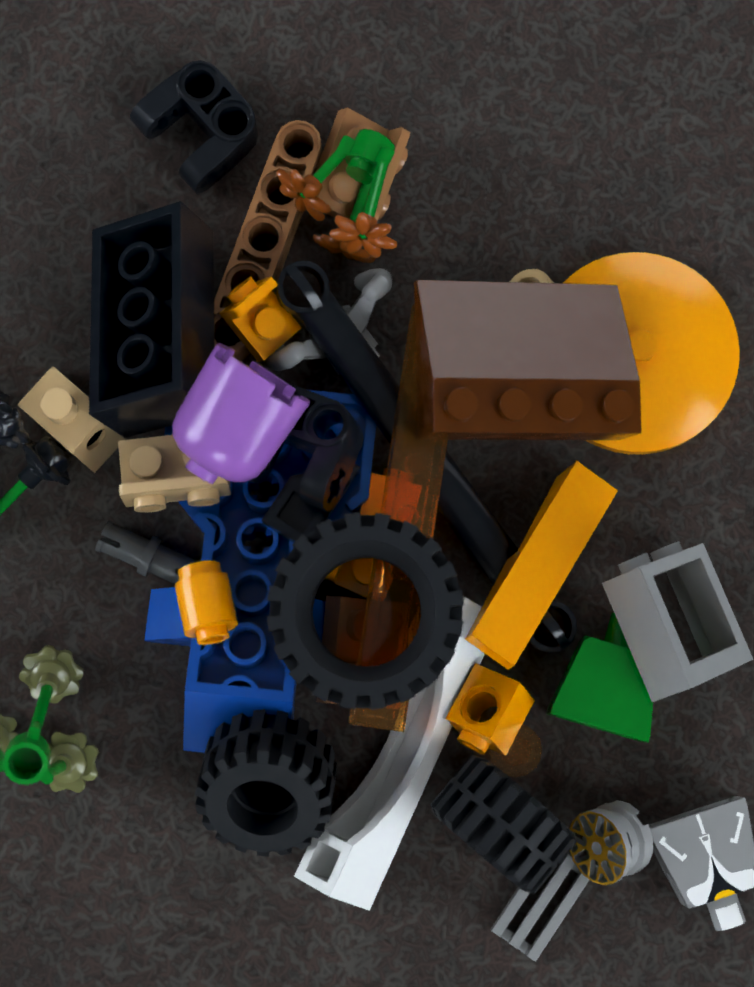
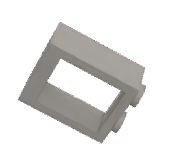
[602,541,754,702]

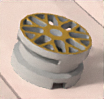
[570,800,653,885]

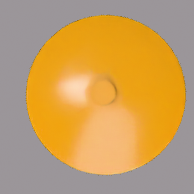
[563,252,740,454]

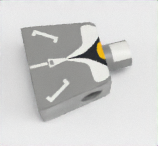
[649,796,754,931]

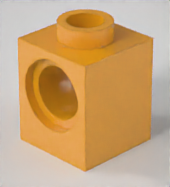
[446,663,535,756]

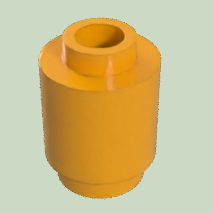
[175,560,238,645]

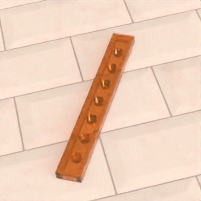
[348,304,448,732]

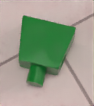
[546,612,653,742]

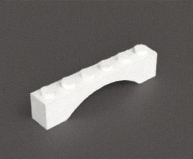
[294,596,485,911]

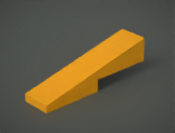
[465,461,618,670]

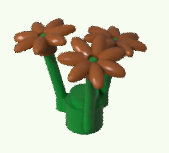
[276,129,398,263]

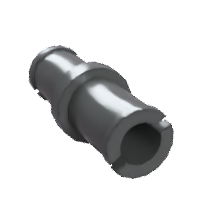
[95,520,201,584]

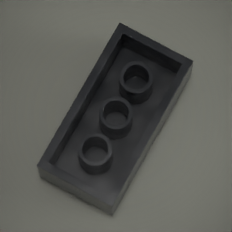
[89,201,215,438]

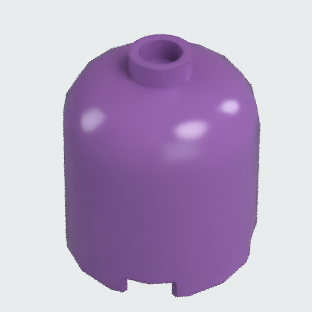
[172,343,310,484]

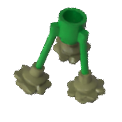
[0,645,99,793]

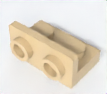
[118,435,231,513]

